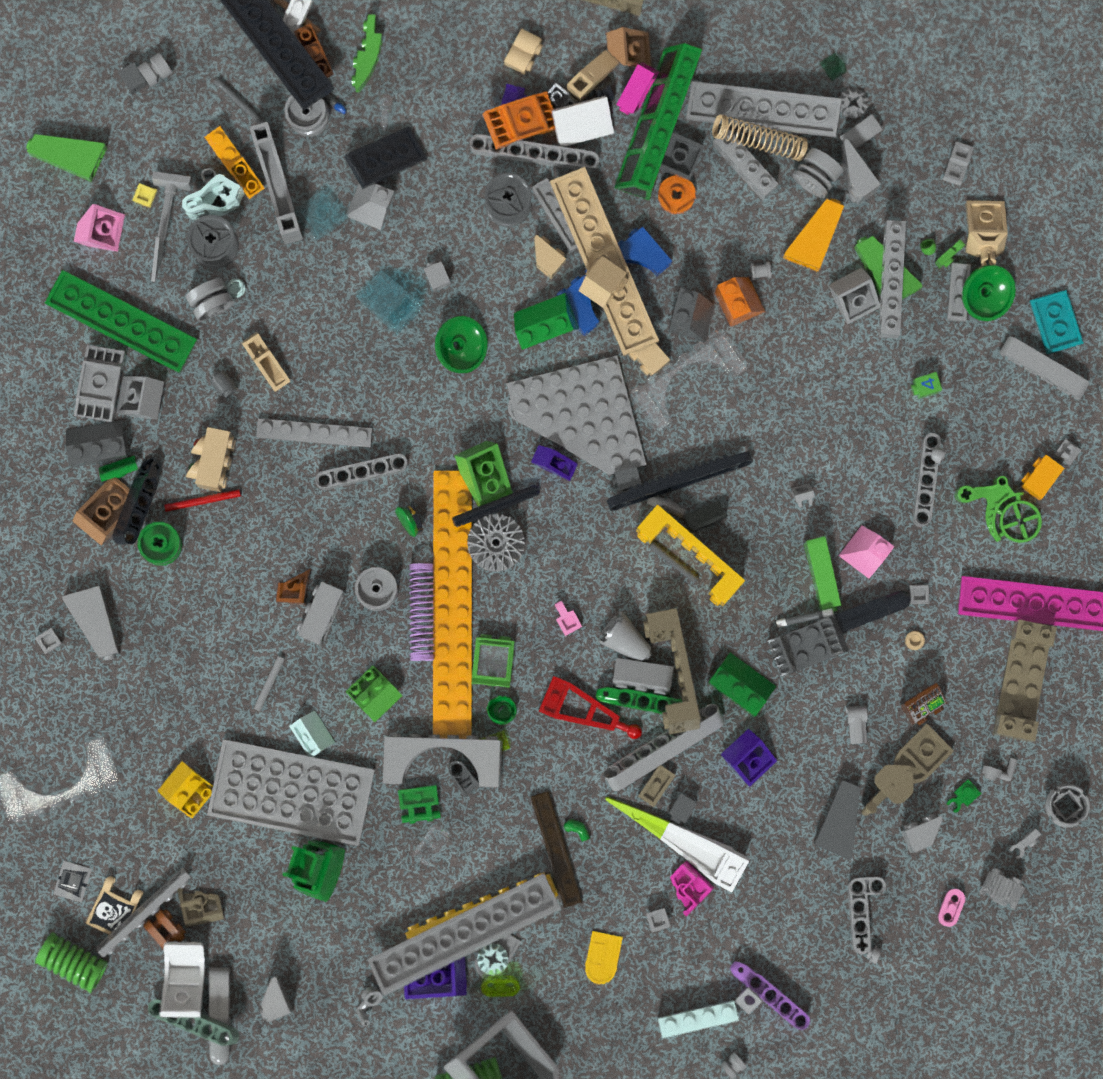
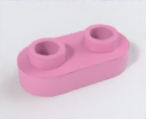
[938,889,965,927]

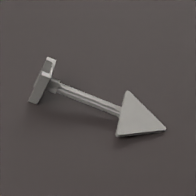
[151,171,192,282]

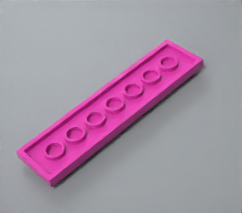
[957,576,1103,631]

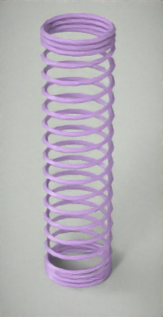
[409,563,435,661]

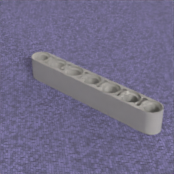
[470,134,599,172]
[603,704,725,791]

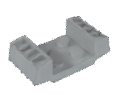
[74,345,126,422]

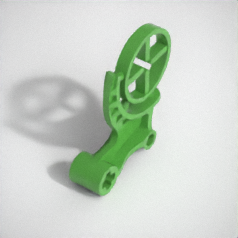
[954,476,1042,543]

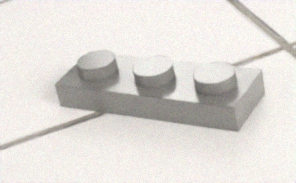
[947,263,971,322]

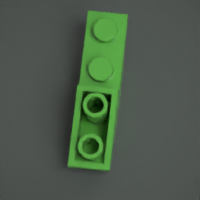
[352,14,382,92]

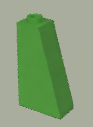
[26,134,107,182]
[854,236,923,299]
[803,536,841,612]

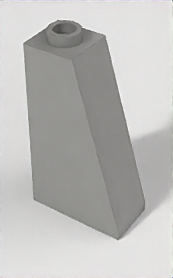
[62,586,120,661]

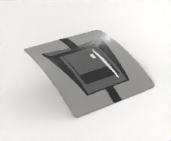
[53,861,92,903]

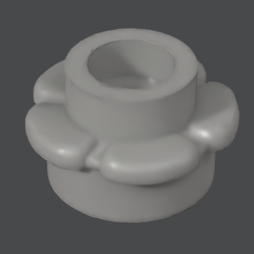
[866,945,882,964]

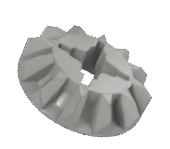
[839,88,868,118]

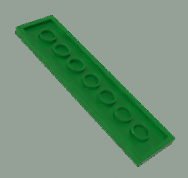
[45,270,198,374]

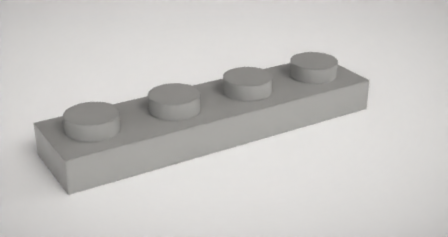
[531,178,577,253]

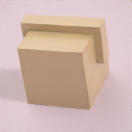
[579,256,628,308]

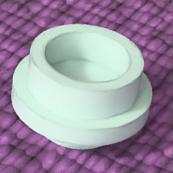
[226,279,245,298]

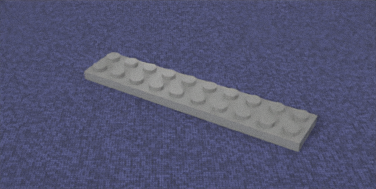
[368,873,561,996]

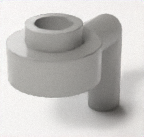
[981,758,1017,781]
[356,987,382,1026]

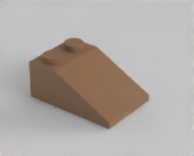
[72,477,139,546]

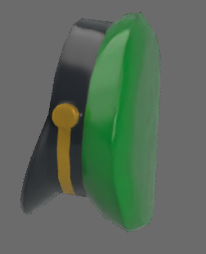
[395,500,423,537]

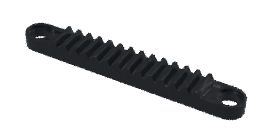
[607,451,753,511]

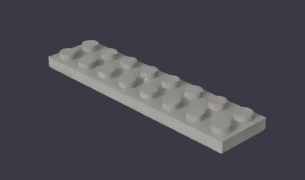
[686,81,842,137]

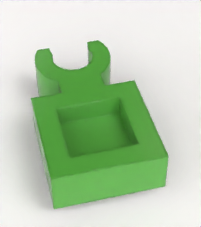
[935,240,965,269]

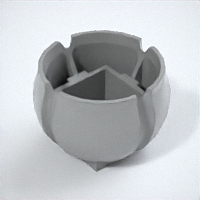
[1045,783,1090,828]

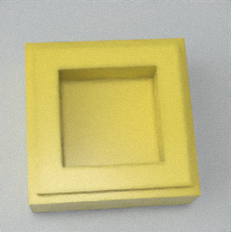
[132,183,157,208]

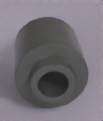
[210,370,237,399]

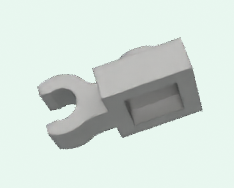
[1009,829,1041,859]

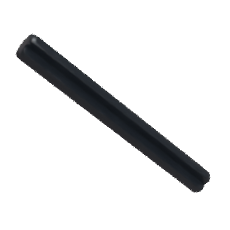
[452,485,540,527]

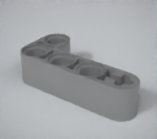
[847,877,886,954]

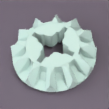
[477,943,508,975]

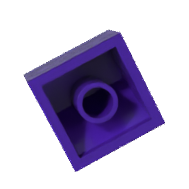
[720,728,777,787]

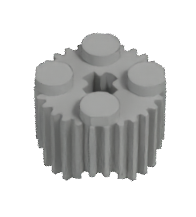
[979,868,1025,910]

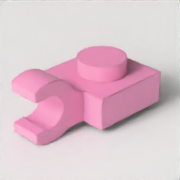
[555,601,582,636]

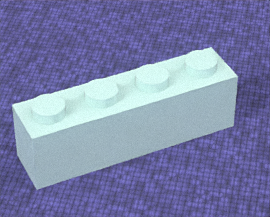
[657,1000,739,1038]

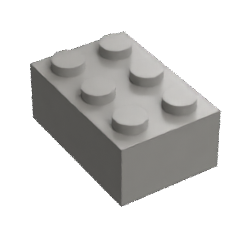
[297,582,345,646]

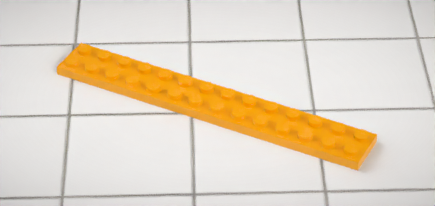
[433,471,472,739]

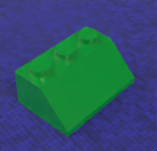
[514,293,579,350]
[708,652,777,717]

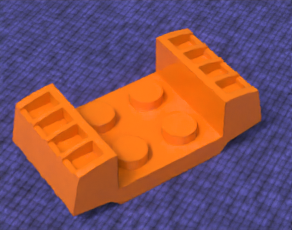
[483,91,555,149]

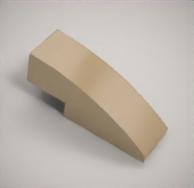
[241,332,291,392]

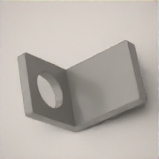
[735,987,763,1014]

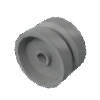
[284,95,330,137]
[185,278,235,322]
[355,567,398,611]

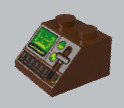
[900,683,947,725]

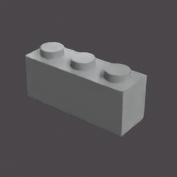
[612,658,674,696]

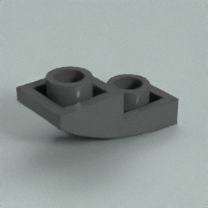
[547,80,580,108]

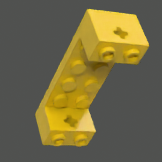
[636,504,745,607]

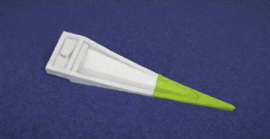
[605,797,750,892]

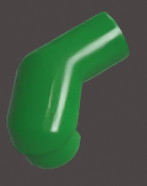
[564,819,590,842]

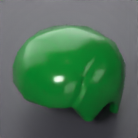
[486,695,517,725]

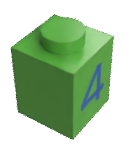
[911,372,942,399]

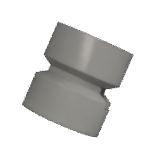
[137,53,172,88]

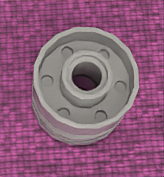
[792,148,843,198]

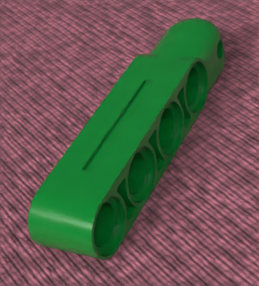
[596,687,682,715]

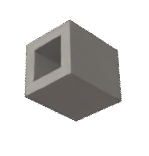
[424,261,451,293]

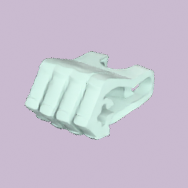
[182,174,244,220]

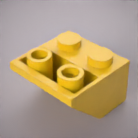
[157,761,213,819]

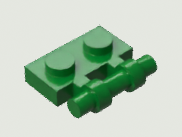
[398,785,441,824]

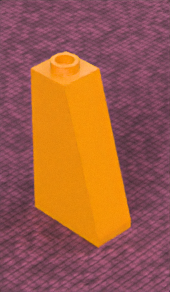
[783,199,844,272]

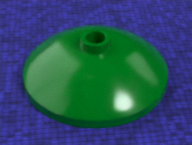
[962,265,1016,321]
[435,316,487,373]

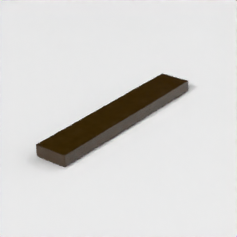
[530,791,582,908]

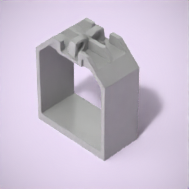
[444,1011,559,1079]

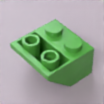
[346,665,403,722]

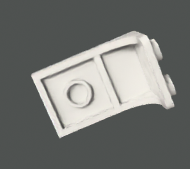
[160,942,206,1017]

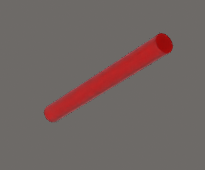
[164,489,241,512]

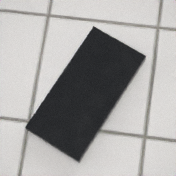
[344,126,427,189]

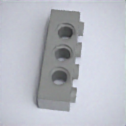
[712,130,778,201]

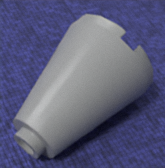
[598,611,652,662]

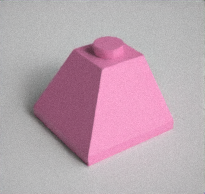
[74,204,125,251]
[839,526,894,579]

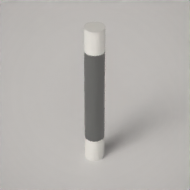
[776,608,834,627]

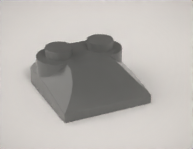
[660,132,705,181]

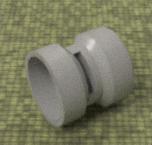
[720,1052,747,1079]

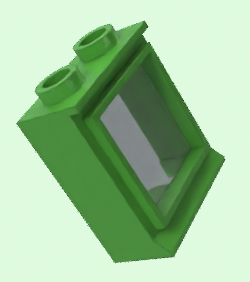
[471,634,515,688]

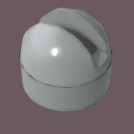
[201,168,217,183]
[931,447,947,464]

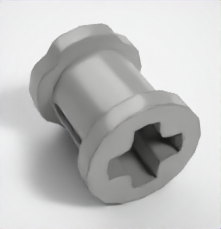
[750,261,771,280]

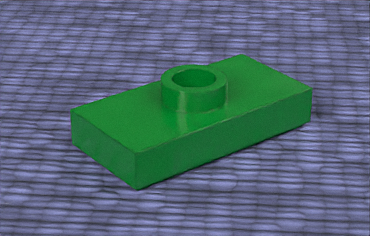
[98,456,138,482]

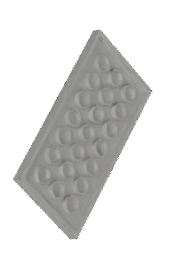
[207,739,375,846]

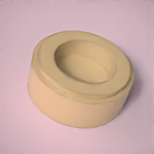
[905,631,925,650]

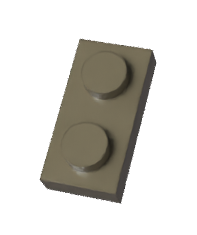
[638,765,676,807]

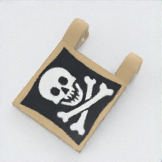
[86,876,143,935]

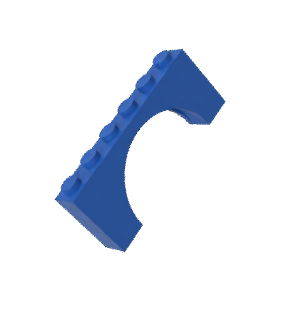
[556,227,672,336]

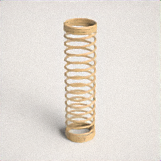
[712,114,808,161]

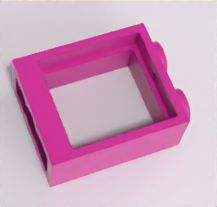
[616,62,660,115]

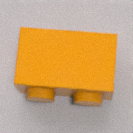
[1021,455,1064,501]

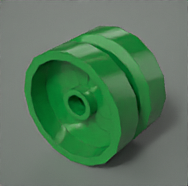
[138,522,182,566]

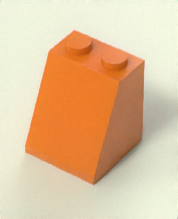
[715,277,765,327]

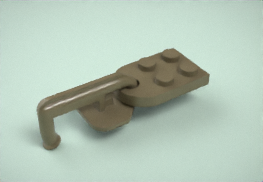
[861,724,954,816]

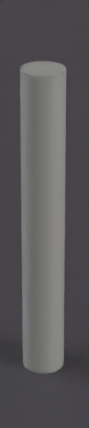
[253,656,285,711]

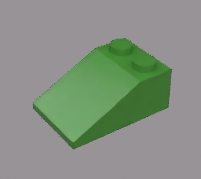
[454,441,513,507]

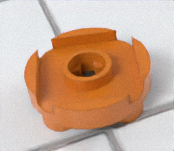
[658,176,696,214]

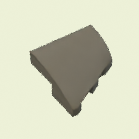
[177,888,224,928]

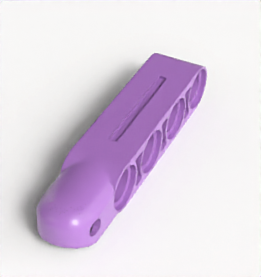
[730,961,810,1030]

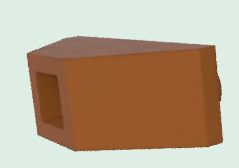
[294,24,334,78]

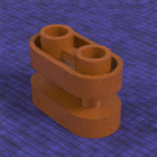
[143,908,186,950]

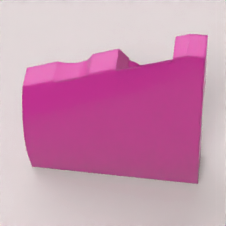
[670,861,714,916]

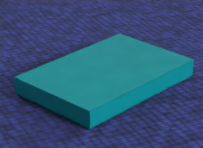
[1029,290,1084,355]

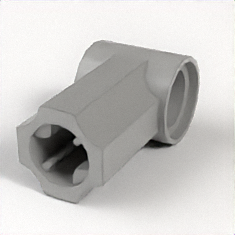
[846,705,867,744]

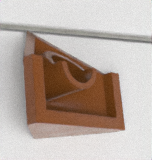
[276,569,310,605]

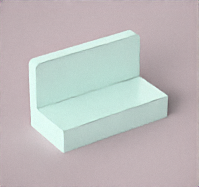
[289,711,335,757]

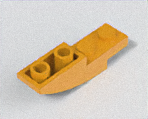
[204,126,265,199]

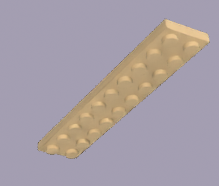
[550,167,659,356]

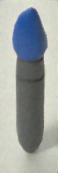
[323,93,346,114]

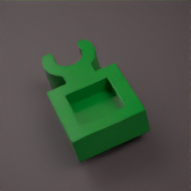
[946,779,981,813]

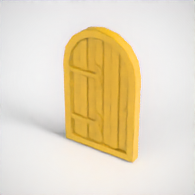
[585,931,623,984]

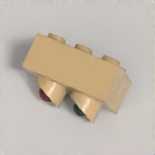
[186,427,236,493]

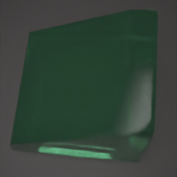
[819,53,847,81]

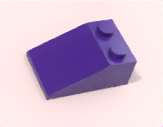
[404,956,467,999]

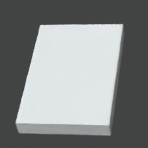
[552,96,614,147]

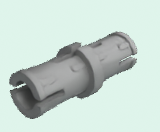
[647,496,687,518]

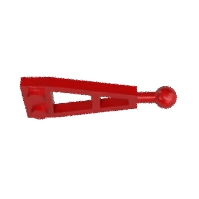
[538,676,642,739]

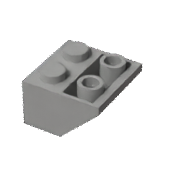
[901,814,943,853]

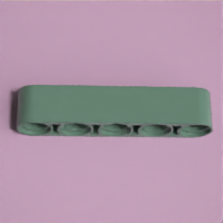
[148,999,239,1046]

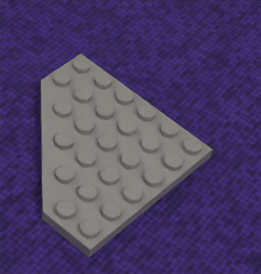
[506,356,646,475]

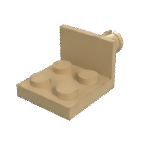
[966,201,1008,266]

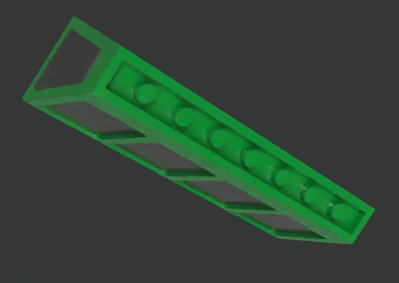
[614,43,702,201]

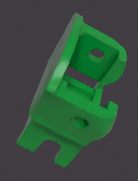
[282,840,345,902]

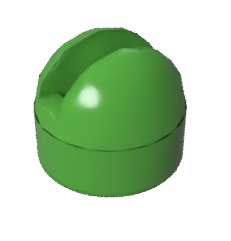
[920,239,936,255]

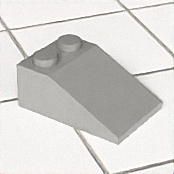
[840,139,881,205]

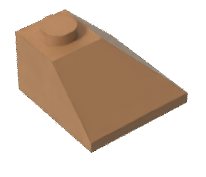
[606,27,651,67]

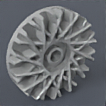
[467,514,525,572]

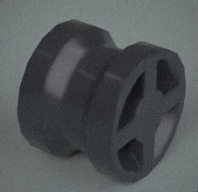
[594,83,615,101]

